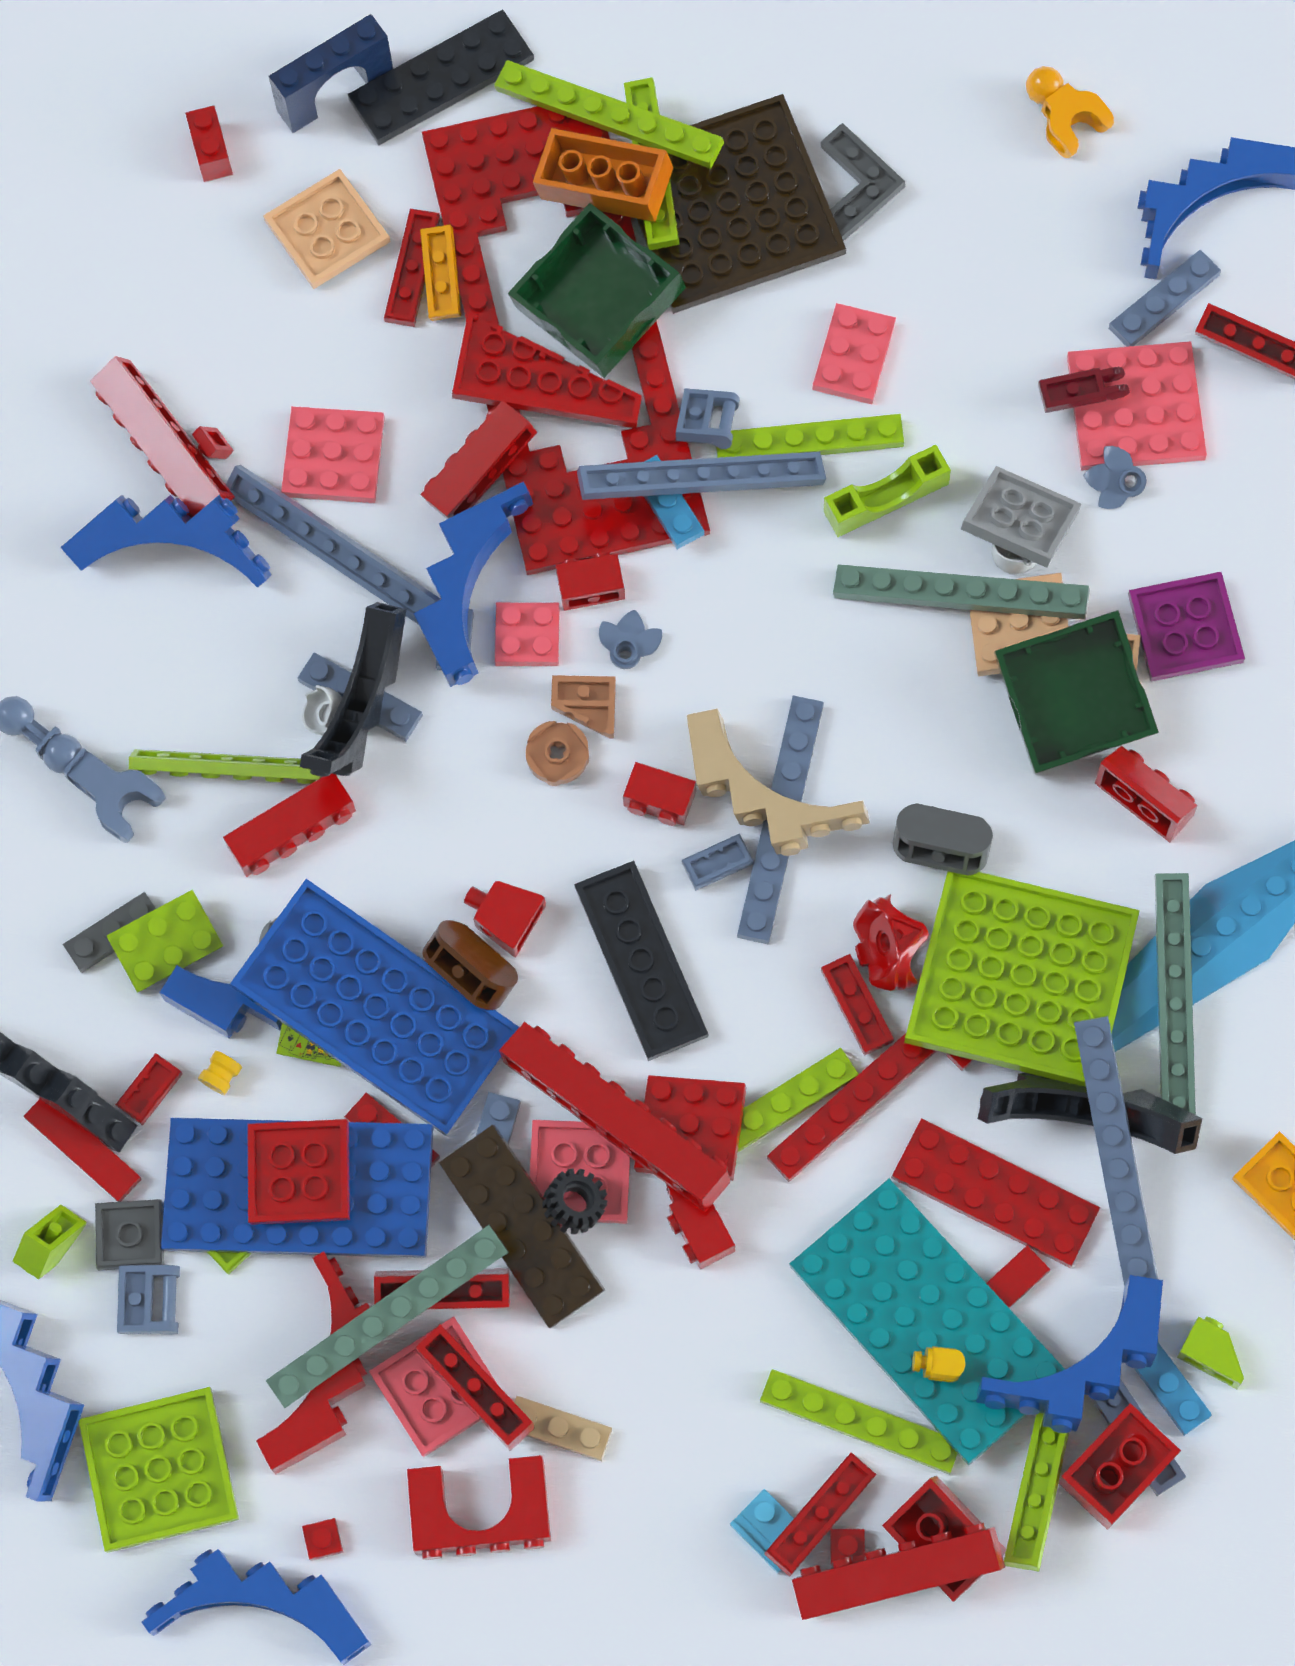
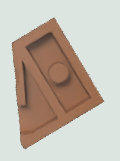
[551,675,616,739]

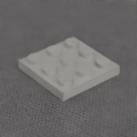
[961,466,1082,568]

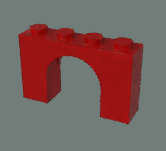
[407,1455,551,1560]

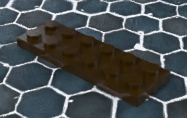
[439,1125,606,1329]

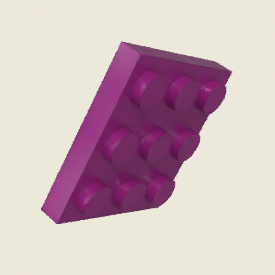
[1128,571,1245,682]

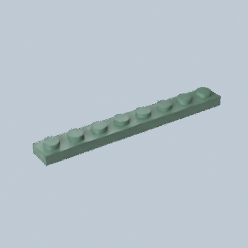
[833,564,1090,620]
[1154,873,1196,1115]
[265,1225,508,1409]

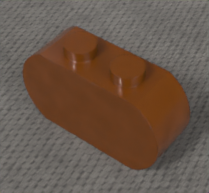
[422,920,518,1010]

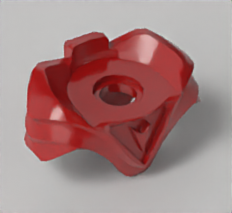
[853,894,929,991]

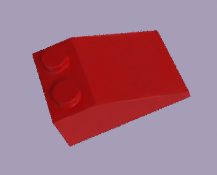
[1058,1403,1181,1530]

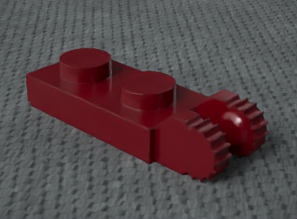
[1038,366,1130,413]

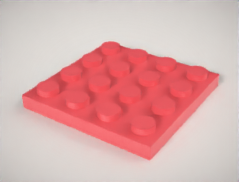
[1067,341,1207,471]

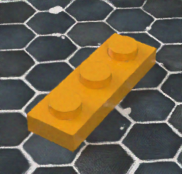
[420,225,461,321]

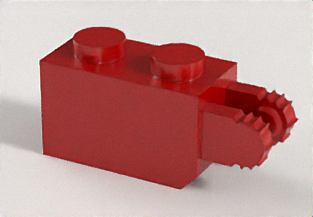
[666,1184,735,1270]

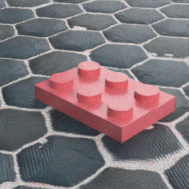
[812,303,896,405]

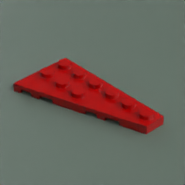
[452,310,642,429]

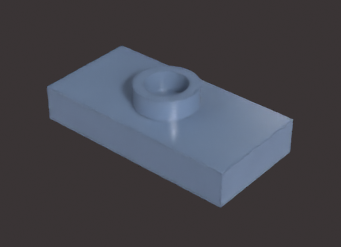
[681,833,754,891]

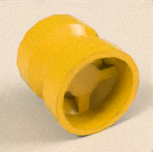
[197,1050,242,1096]

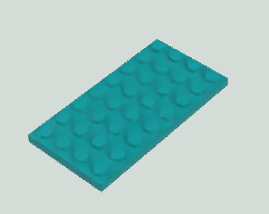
[789,1178,1065,1466]

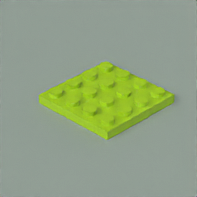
[79,1387,239,1553]

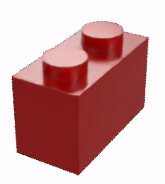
[185,105,233,182]
[555,552,625,611]
[623,762,697,826]

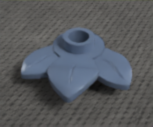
[1083,446,1147,509]
[599,610,662,669]

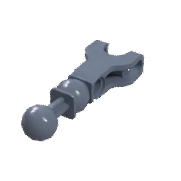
[0,696,166,843]

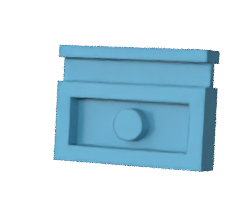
[730,1489,794,1574]

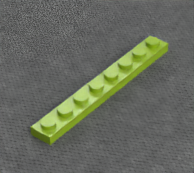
[494,60,724,169]

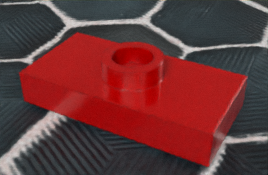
[115,1053,183,1126]

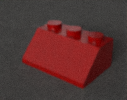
[1094,746,1198,843]
[882,1476,1006,1602]

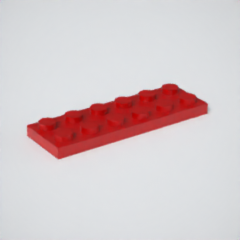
[891,1118,1100,1269]

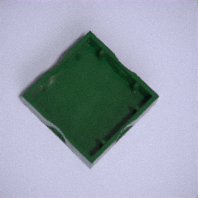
[508,203,686,378]
[994,610,1159,774]

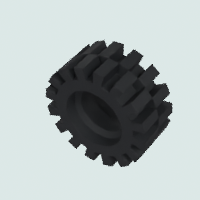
[542,1168,608,1234]

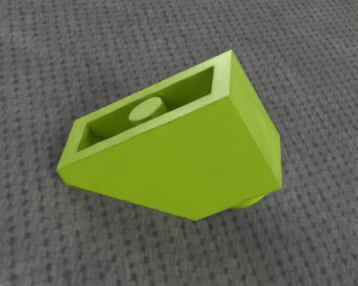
[12,1204,87,1280]
[1176,1316,1244,1390]

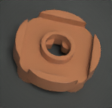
[526,721,589,786]

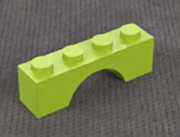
[823,444,951,537]

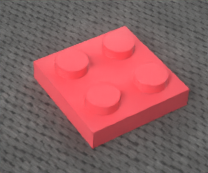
[495,602,560,666]

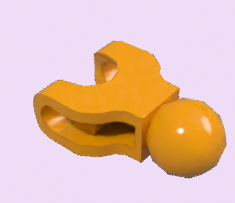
[1026,66,1114,158]

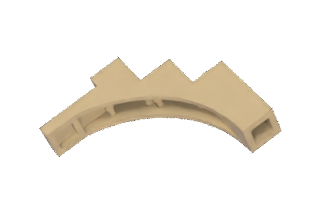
[687,708,870,856]

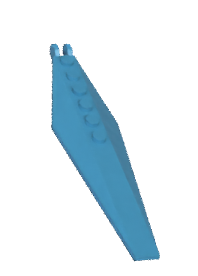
[1112,840,1295,1052]

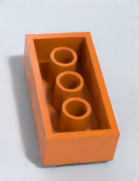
[533,128,674,222]

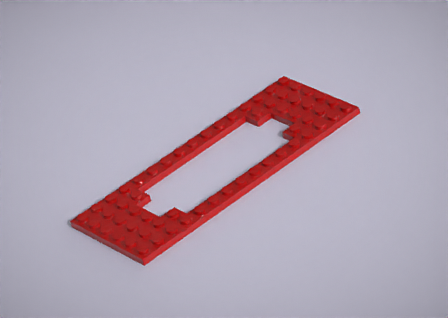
[422,106,710,576]

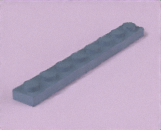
[577,452,826,500]
[226,464,441,625]
[737,695,824,945]
[1074,1016,1158,1286]

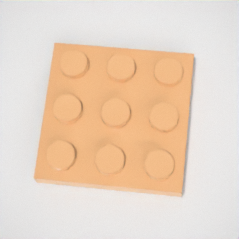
[263,169,391,289]
[970,573,1069,677]

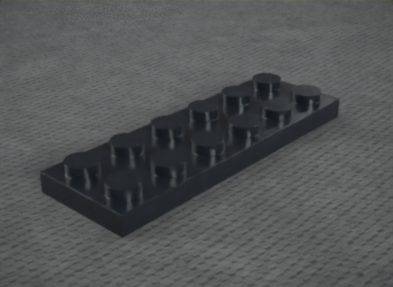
[347,9,534,146]
[574,860,709,1061]

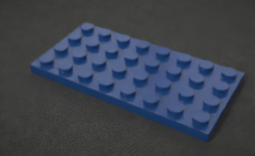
[230,878,519,1136]
[161,1118,434,1258]

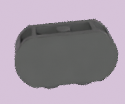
[892,803,993,876]

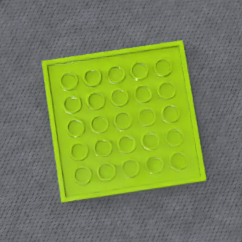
[904,871,1140,1087]

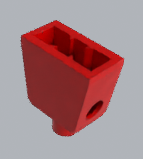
[464,881,546,958]

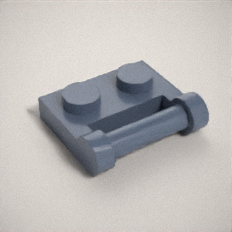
[676,388,740,449]
[117,1265,180,1335]

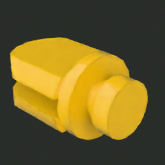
[912,1346,966,1382]

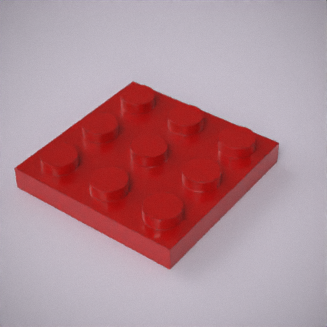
[634,1075,747,1181]
[248,1119,350,1225]

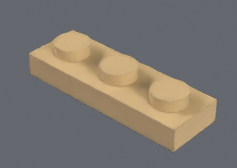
[514,1395,612,1462]

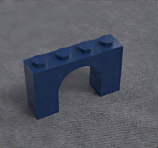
[268,14,393,133]

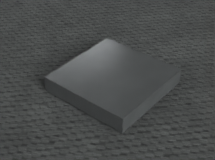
[95,1199,164,1271]

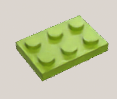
[106,889,223,993]

